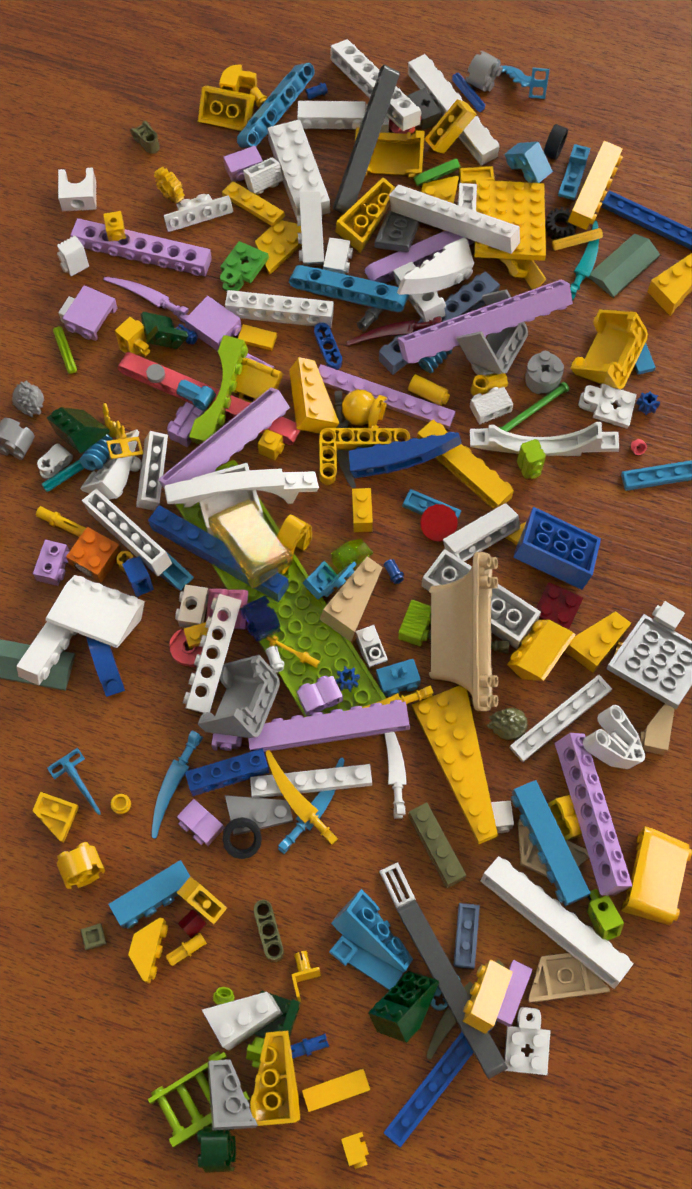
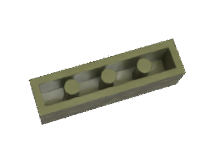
[408,802,466,889]

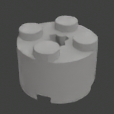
[466,50,503,92]
[525,351,564,394]
[0,418,35,460]

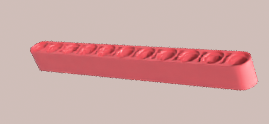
[117,352,301,445]

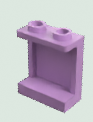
[63,285,118,341]

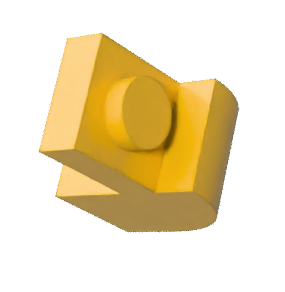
[219,65,257,92]

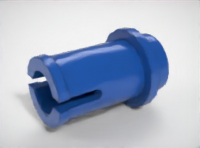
[306,82,328,100]
[176,324,198,344]
[383,559,404,584]

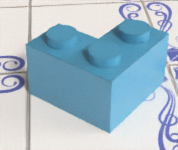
[504,142,553,183]

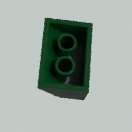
[47,407,110,454]

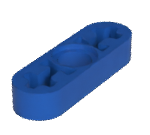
[314,323,342,370]

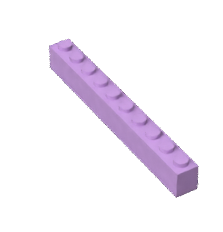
[398,279,573,363]

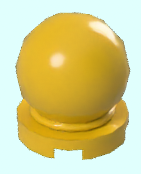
[342,389,387,428]

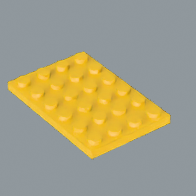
[474,180,546,261]

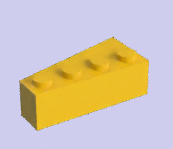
[647,253,692,316]
[289,357,339,434]

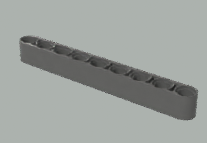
[333,64,400,214]
[396,899,508,1079]

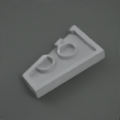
[225,795,293,836]
[208,1060,258,1130]

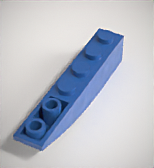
[349,432,462,478]

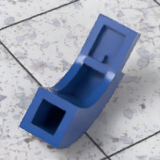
[86,636,125,697]

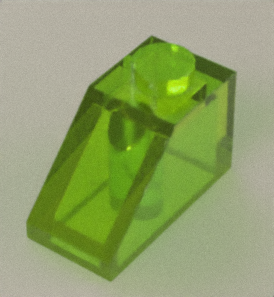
[332,539,373,572]

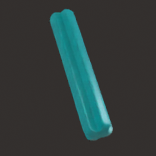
[42,459,84,492]

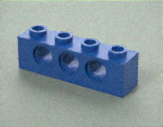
[185,748,269,797]

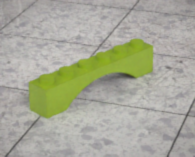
[189,335,248,444]

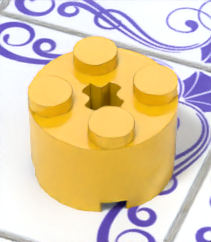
[57,842,105,889]

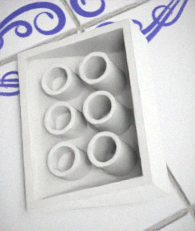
[46,575,145,648]

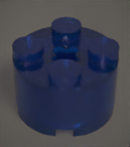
[239,596,281,641]

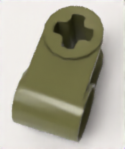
[130,121,160,154]

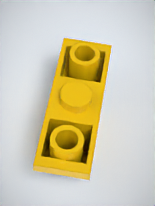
[128,918,168,984]

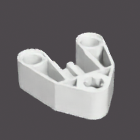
[583,705,645,769]

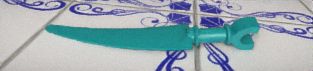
[570,221,599,301]

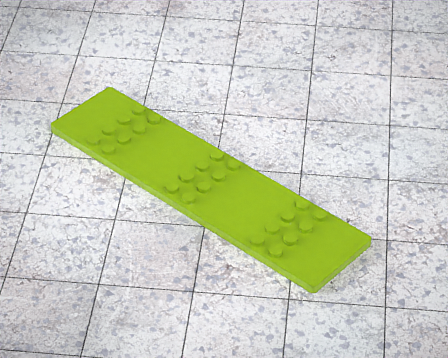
[175,460,386,717]

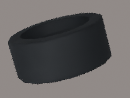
[544,124,568,160]
[222,817,262,859]

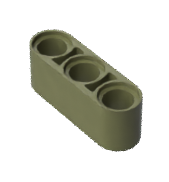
[253,900,284,962]

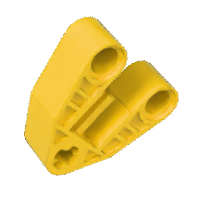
[266,514,312,574]

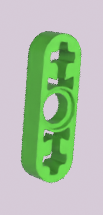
[413,159,461,187]

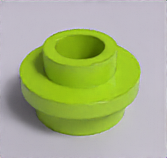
[213,987,234,1005]

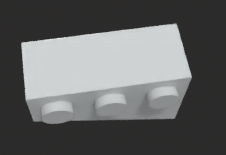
[202,992,283,1050]

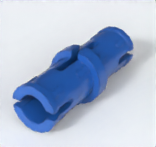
[290,1033,329,1059]

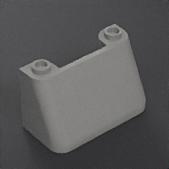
[198,655,280,738]

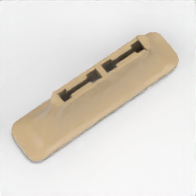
[429,552,498,711]

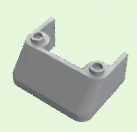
[456,289,528,374]

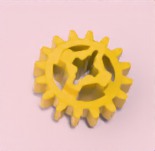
[154,167,185,204]

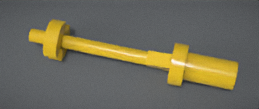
[266,635,320,668]

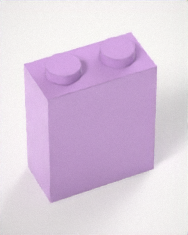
[185,296,242,351]

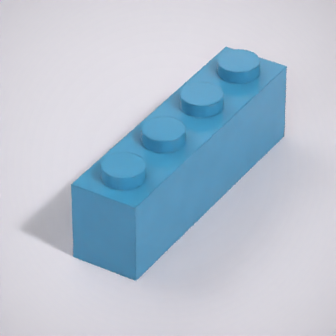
[108,860,191,929]

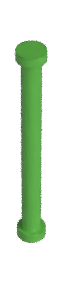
[498,382,569,432]

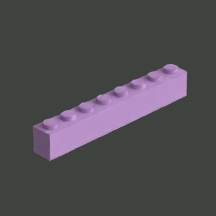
[158,388,290,488]
[248,700,410,752]

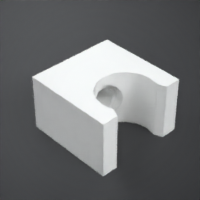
[58,168,97,211]

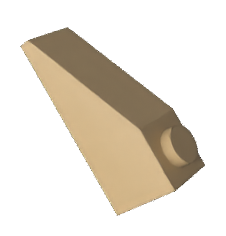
[639,703,675,755]

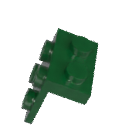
[140,312,188,349]

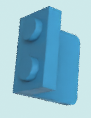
[303,561,356,600]

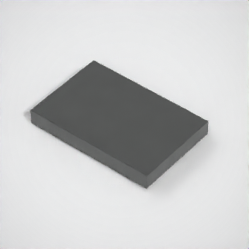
[374,210,421,252]

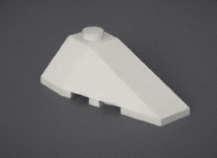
[80,430,139,500]

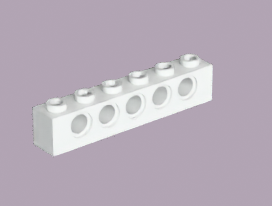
[225,290,334,328]
[183,594,242,713]

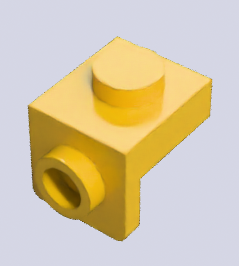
[184,622,215,649]

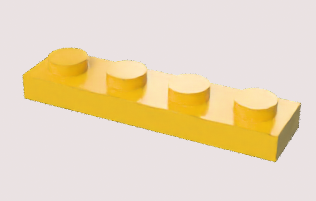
[222,181,285,227]

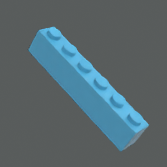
[511,780,590,906]

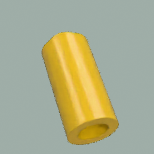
[408,374,450,406]

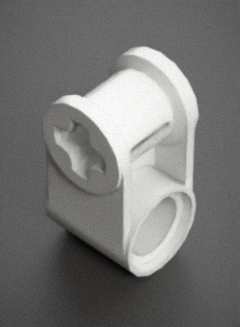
[37,443,73,479]

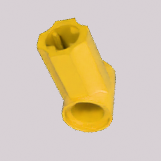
[471,373,508,396]

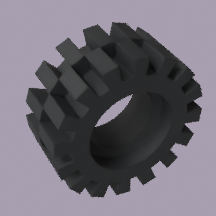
[545,207,577,240]

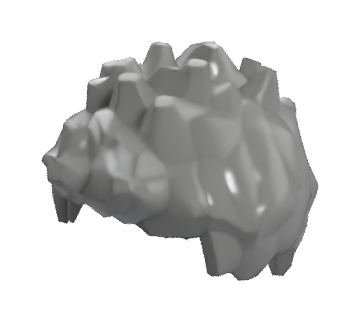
[12,380,44,417]

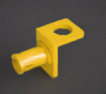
[291,951,321,1003]

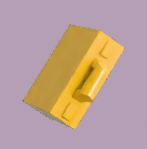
[234,358,284,403]

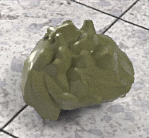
[487,707,528,740]

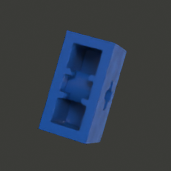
[122,556,154,597]

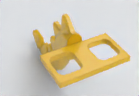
[103,403,143,459]

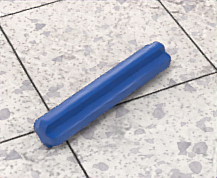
[452,73,486,112]

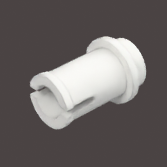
[265,646,285,673]

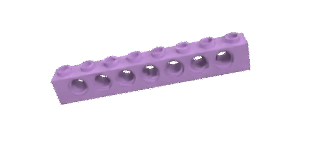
[71,218,212,276]
[555,733,632,895]

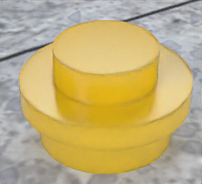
[110,794,131,814]

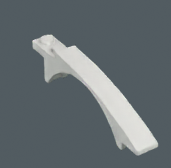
[470,422,619,456]
[164,469,319,507]

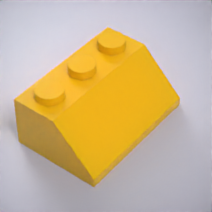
[198,86,255,131]
[507,620,575,681]

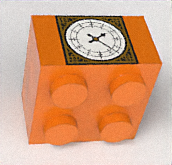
[66,527,122,583]

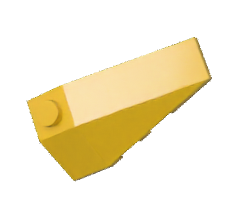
[250,1031,300,1126]

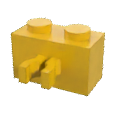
[115,317,150,357]

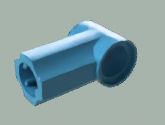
[176,380,216,411]

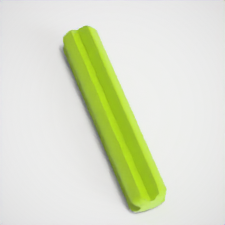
[53,326,77,374]

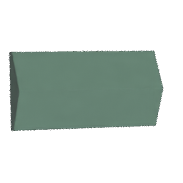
[589,234,660,298]
[0,639,76,691]

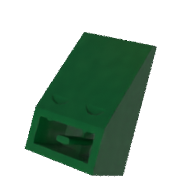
[368,971,439,1043]

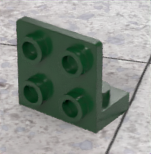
[254,991,301,1039]

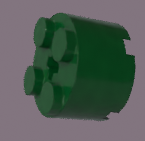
[197,1126,236,1173]

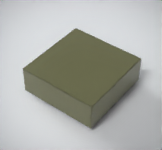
[80,923,107,951]

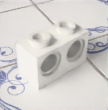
[458,183,477,211]

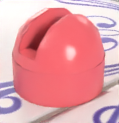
[631,439,647,455]

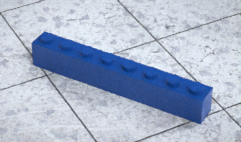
[148,505,289,602]

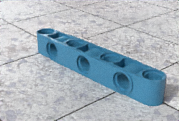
[237,63,315,148]
[289,265,409,312]

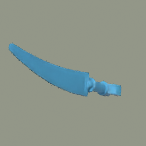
[152,731,203,839]
[278,758,344,854]

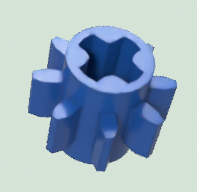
[636,391,660,415]
[335,666,360,692]

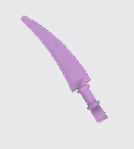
[104,277,189,323]

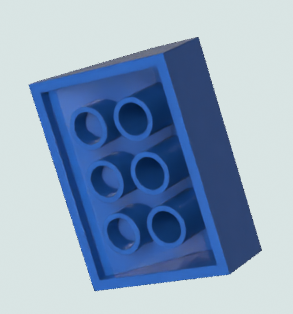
[513,507,601,590]

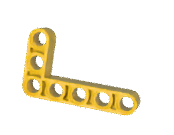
[319,428,410,485]

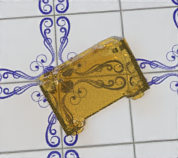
[208,499,293,589]

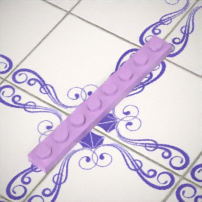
[318,364,456,430]

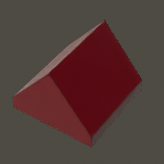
[177,909,207,939]

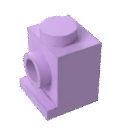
[211,733,242,751]

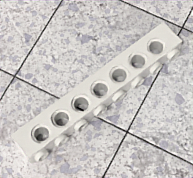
[331,39,421,131]

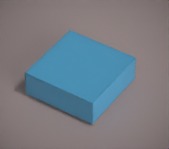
[329,935,359,966]

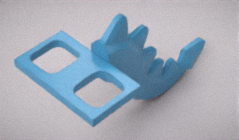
[502,66,550,99]
[47,748,101,815]

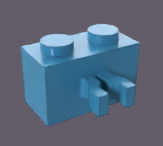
[376,658,421,697]

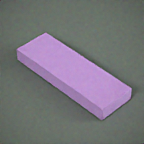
[496,960,533,1027]

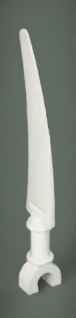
[384,732,407,819]

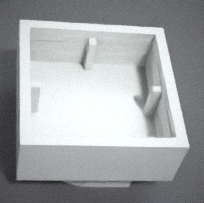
[192,463,264,536]

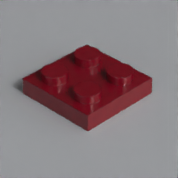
[536,582,583,630]

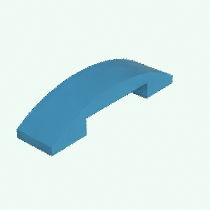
[558,144,590,200]

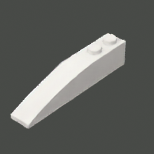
[397,237,474,295]

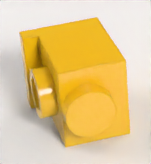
[341,1132,369,1169]

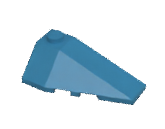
[331,889,413,973]

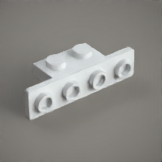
[164,194,233,232]

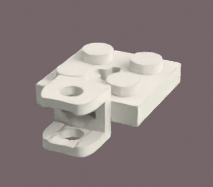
[578,384,636,429]
[504,1007,550,1075]

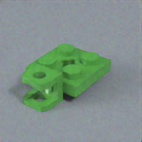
[220,241,269,291]

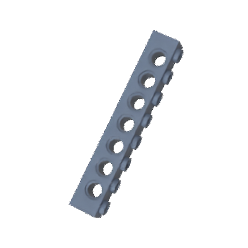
[379,271,500,374]

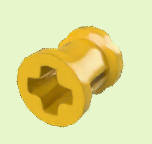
[116,551,133,574]

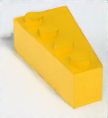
[335,177,395,253]

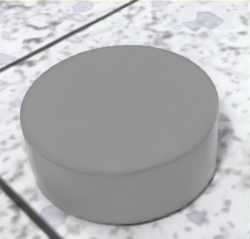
[146,364,165,383]

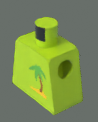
[587,889,624,940]

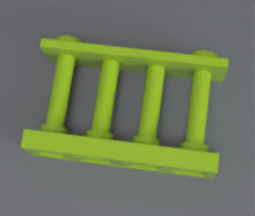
[148,1051,251,1147]

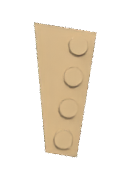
[320,557,383,642]

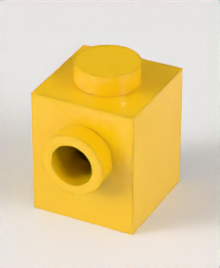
[104,211,126,241]
[258,429,285,460]

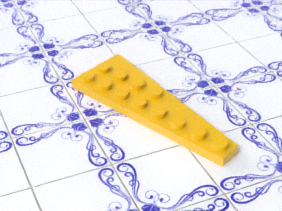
[412,685,498,844]

